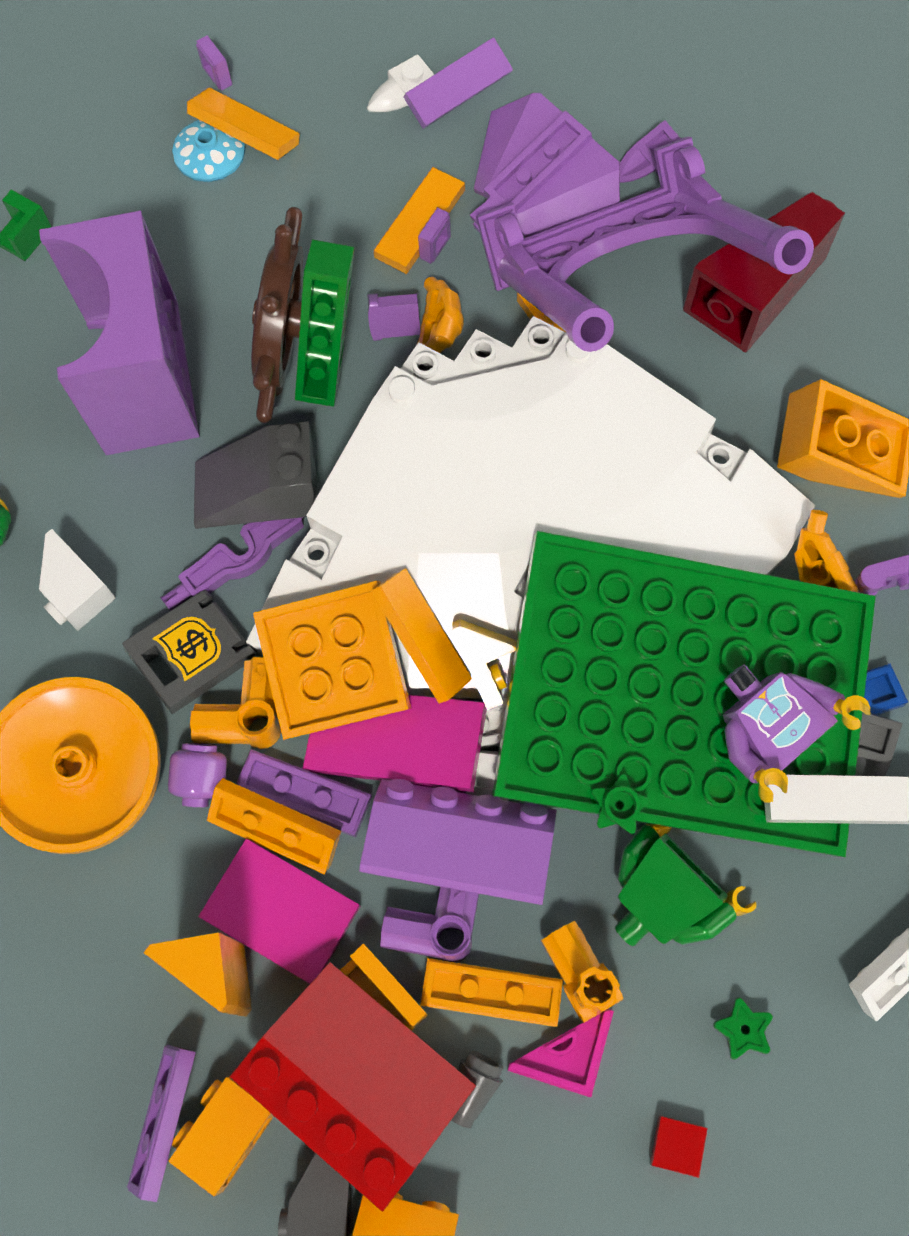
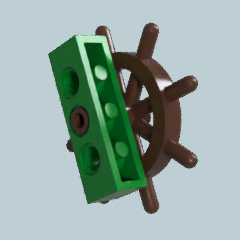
[251,207,354,423]

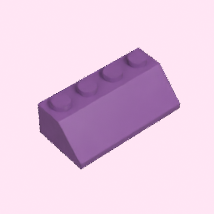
[359,779,557,905]

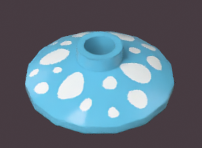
[172,120,246,182]

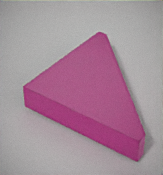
[507,1009,614,1098]

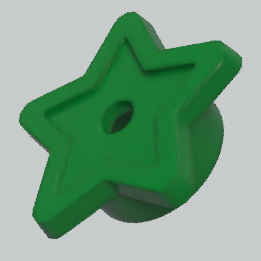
[592,774,650,834]
[713,997,773,1060]

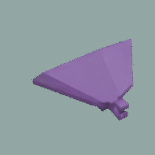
[470,93,620,238]

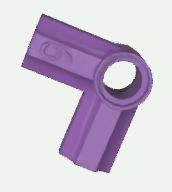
[380,887,479,963]

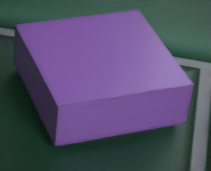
[196,35,232,91]
[418,207,451,264]

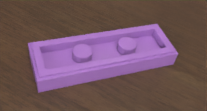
[403,37,513,129]
[236,749,372,838]
[127,1044,196,1202]

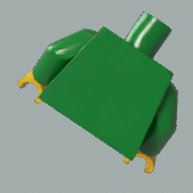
[615,823,757,946]

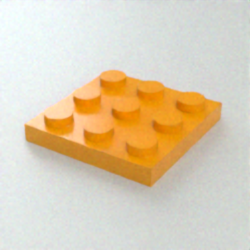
[253,581,411,740]

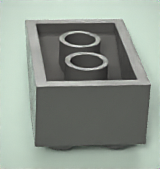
[194,421,317,529]

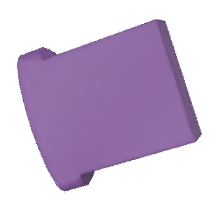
[367,293,420,341]

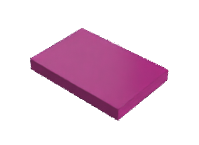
[198,839,361,984]

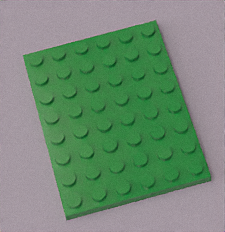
[492,531,876,857]

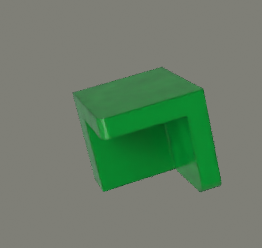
[0,189,52,261]

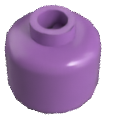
[168,743,227,807]

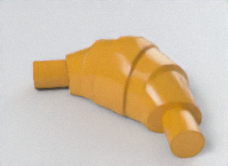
[416,277,464,353]
[794,510,858,592]

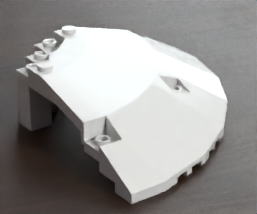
[246,316,815,701]

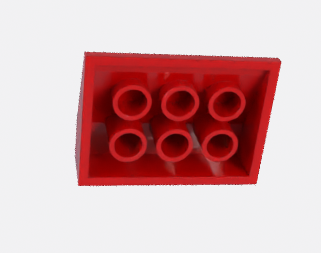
[230,962,476,1212]

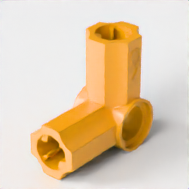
[190,657,281,749]
[541,921,623,1023]

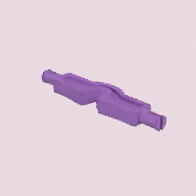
[160,517,304,611]

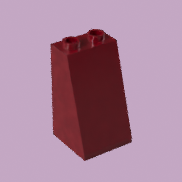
[683,192,845,353]

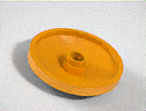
[0,677,161,854]

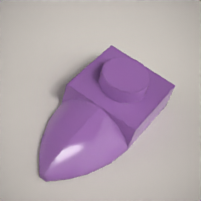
[619,120,681,183]

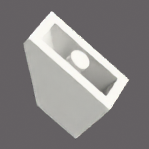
[39,529,115,631]

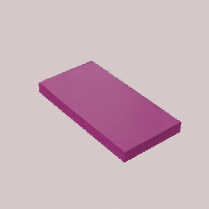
[303,695,487,792]

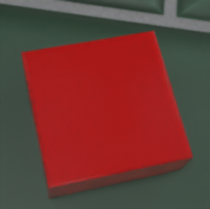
[650,1116,708,1178]

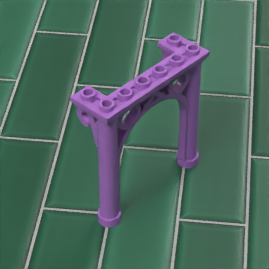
[476,136,814,352]

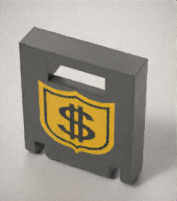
[122,590,256,714]

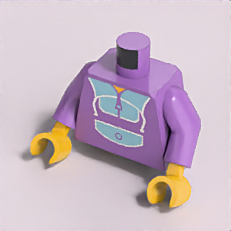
[723,664,870,803]

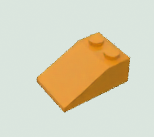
[777,379,909,498]

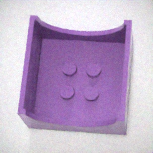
[39,211,200,455]

